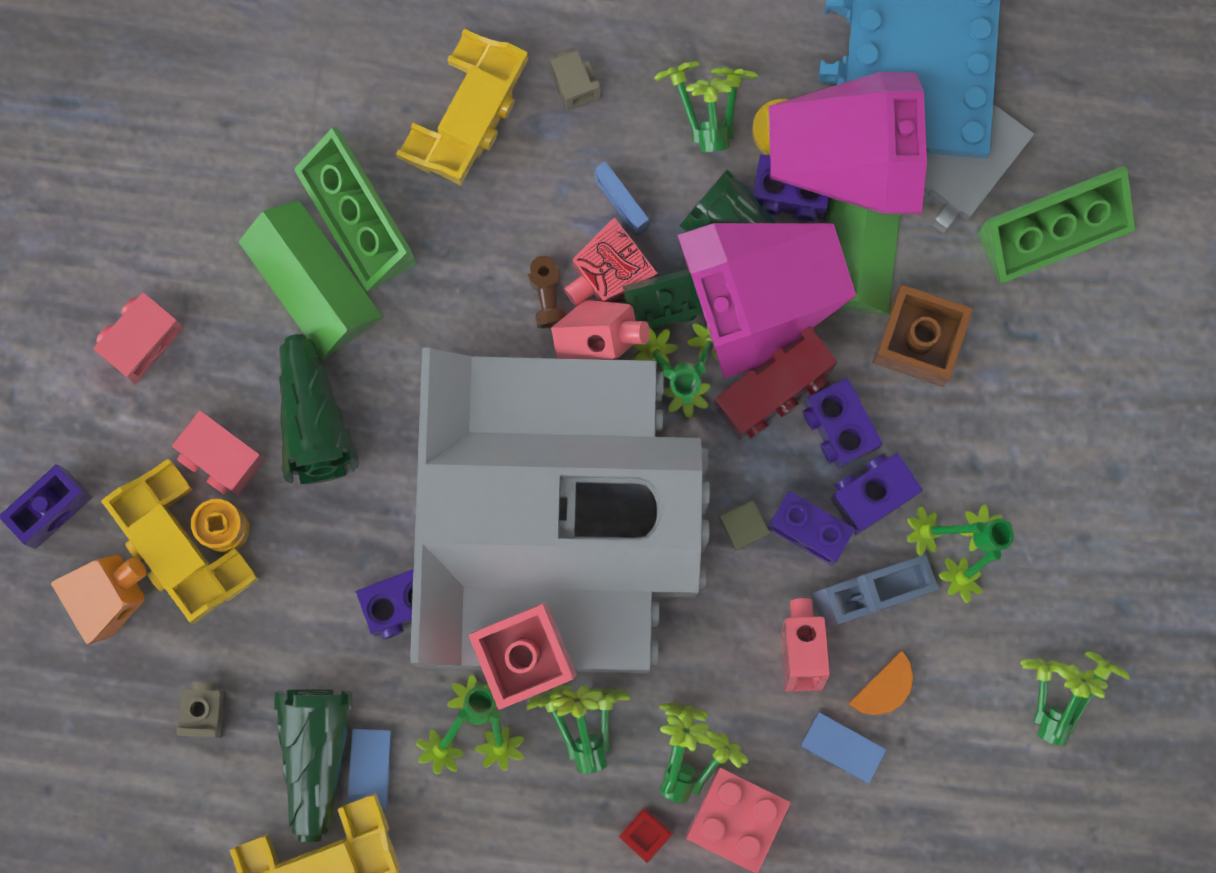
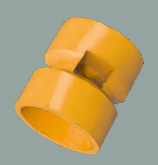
[191,499,250,553]

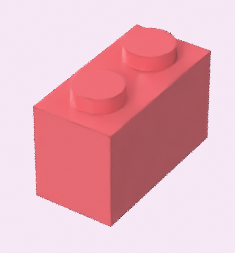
[93,292,184,384]
[172,410,265,496]

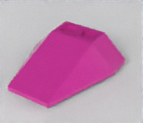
[769,72,927,214]
[677,223,856,379]

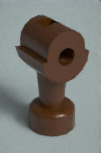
[528,256,566,329]

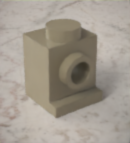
[550,48,601,111]
[176,682,226,738]

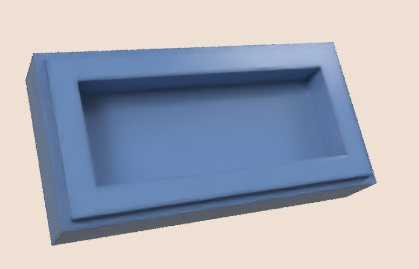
[594,161,649,236]
[800,712,886,784]
[347,729,392,809]

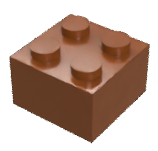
[872,284,973,387]

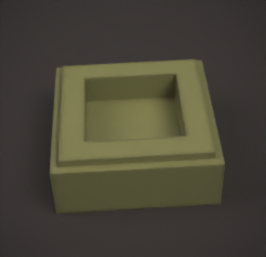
[719,500,770,551]

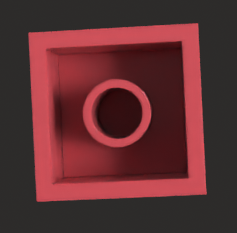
[468,601,577,710]
[685,767,791,873]

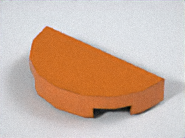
[847,650,913,716]

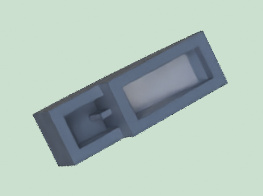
[812,554,939,629]

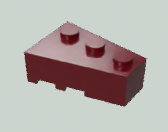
[713,326,837,440]

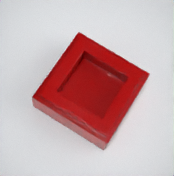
[618,808,673,863]

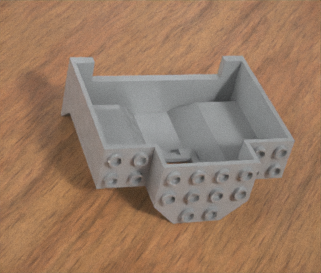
[410,348,710,674]

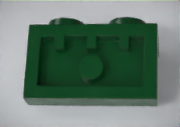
[622,269,704,331]

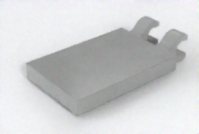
[923,104,1034,234]

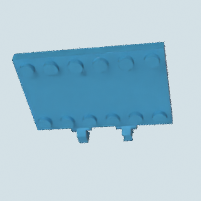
[818,0,1000,159]

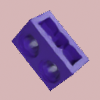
[752,154,828,222]
[802,377,883,470]
[767,491,855,566]
[355,569,414,640]

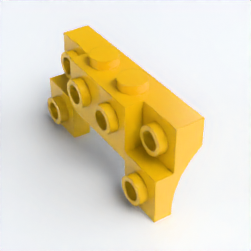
[396,29,529,186]
[101,458,259,624]
[229,793,401,873]

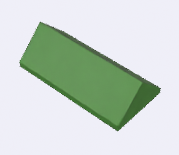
[294,127,416,292]
[977,166,1135,284]
[824,197,900,315]
[238,200,383,360]

